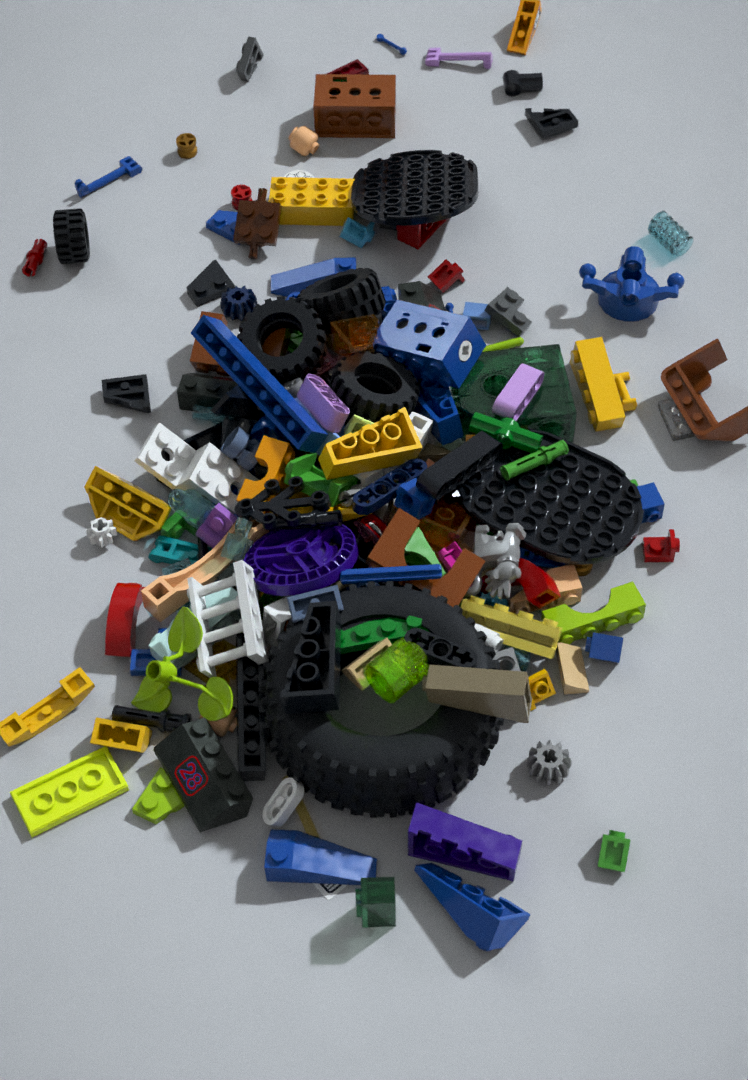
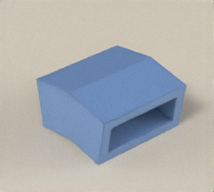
[463,302,492,330]

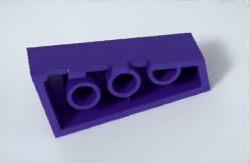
[408,802,522,882]

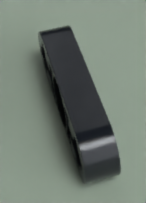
[404,628,477,668]

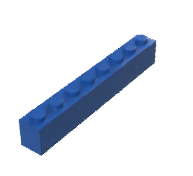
[191,315,328,453]

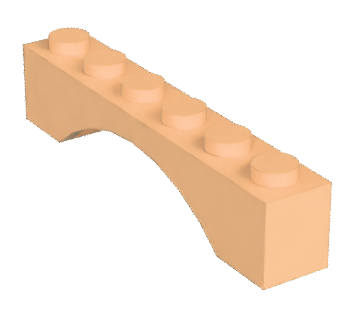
[141,512,270,622]

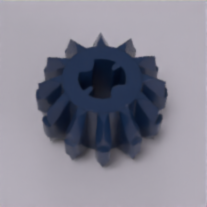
[220,285,257,322]

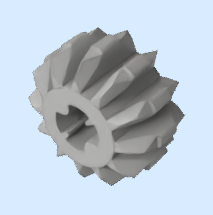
[526,739,572,786]

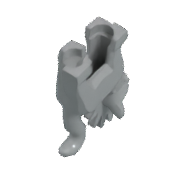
[464,523,526,599]

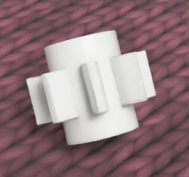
[86,517,117,548]

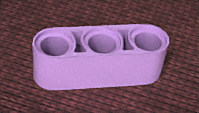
[492,363,545,421]
[297,374,350,433]

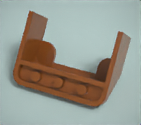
[661,338,748,441]

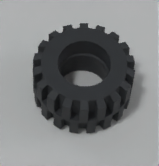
[53,208,90,264]

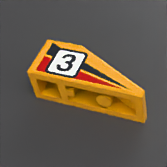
[507,0,542,55]

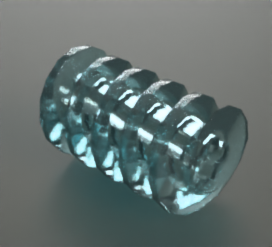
[648,211,693,256]

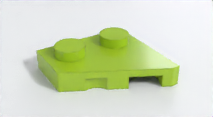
[132,767,184,825]

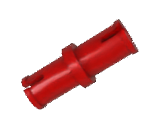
[22,239,48,277]

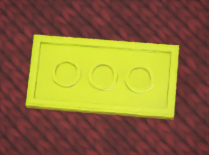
[10,746,129,838]

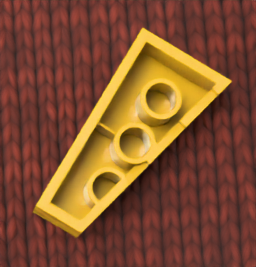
[569,337,625,432]

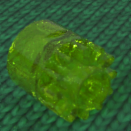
[364,638,429,703]

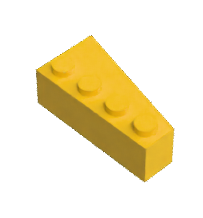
[318,407,423,480]

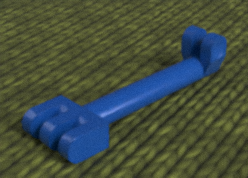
[75,156,143,198]

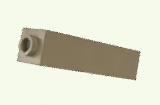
[422,665,532,723]

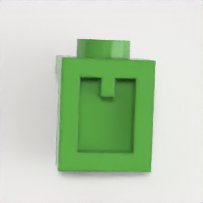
[161,508,198,539]
[597,830,631,872]

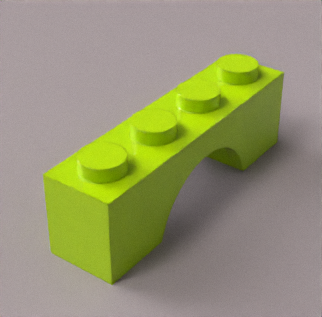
[541,581,646,644]

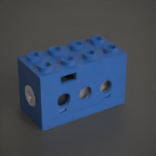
[370,300,486,389]

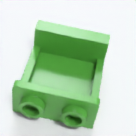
[284,453,360,507]

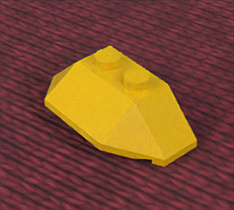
[84,466,172,541]

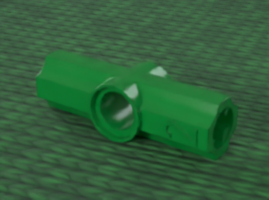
[469,412,543,453]

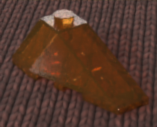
[330,314,379,356]

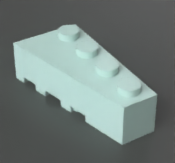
[149,587,242,670]

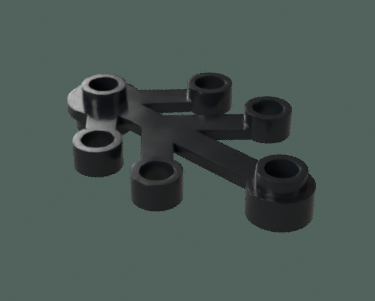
[234,476,331,530]

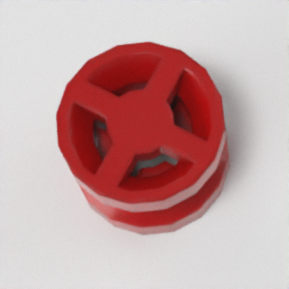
[231,185,252,210]

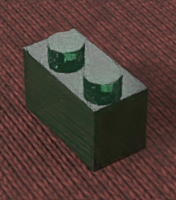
[355,877,396,927]

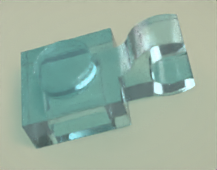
[220,517,253,561]

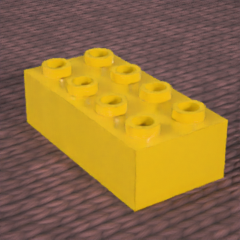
[269,177,355,226]

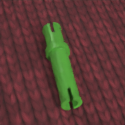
[500,440,569,480]

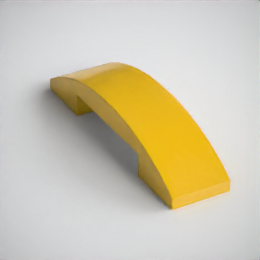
[0,667,95,747]

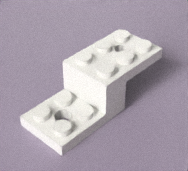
[134,422,259,514]

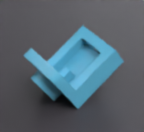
[339,217,375,248]

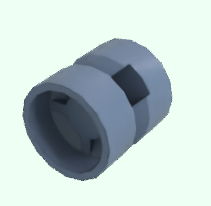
[221,427,260,471]

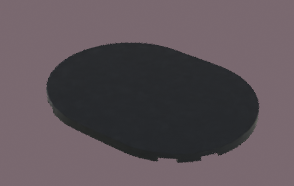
[351,150,478,226]
[458,429,644,565]

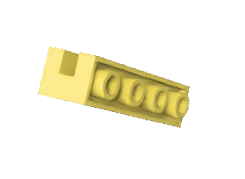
[460,595,563,659]

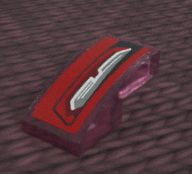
[353,513,388,545]

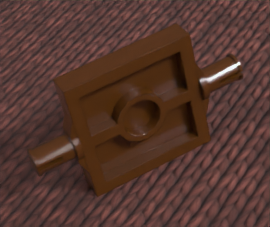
[233,188,282,259]

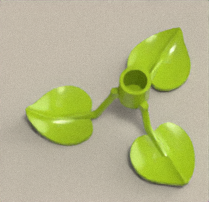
[131,606,233,721]

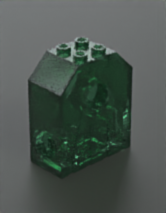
[450,344,577,443]

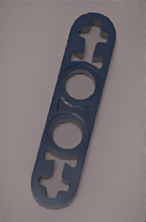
[352,458,428,515]

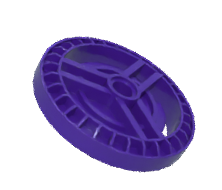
[244,524,358,596]

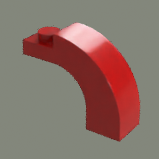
[480,558,561,609]
[105,583,145,657]

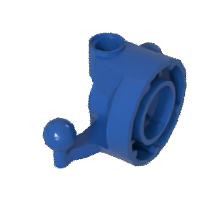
[579,246,685,322]

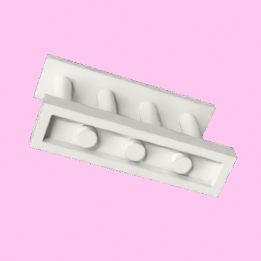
[187,560,268,678]

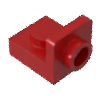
[428,259,465,293]
[642,529,680,562]

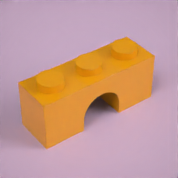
[236,435,295,514]

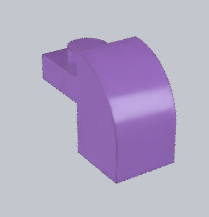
[195,503,238,549]

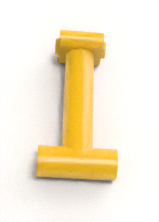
[613,372,637,412]

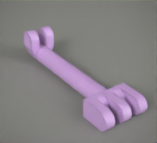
[425,48,493,69]

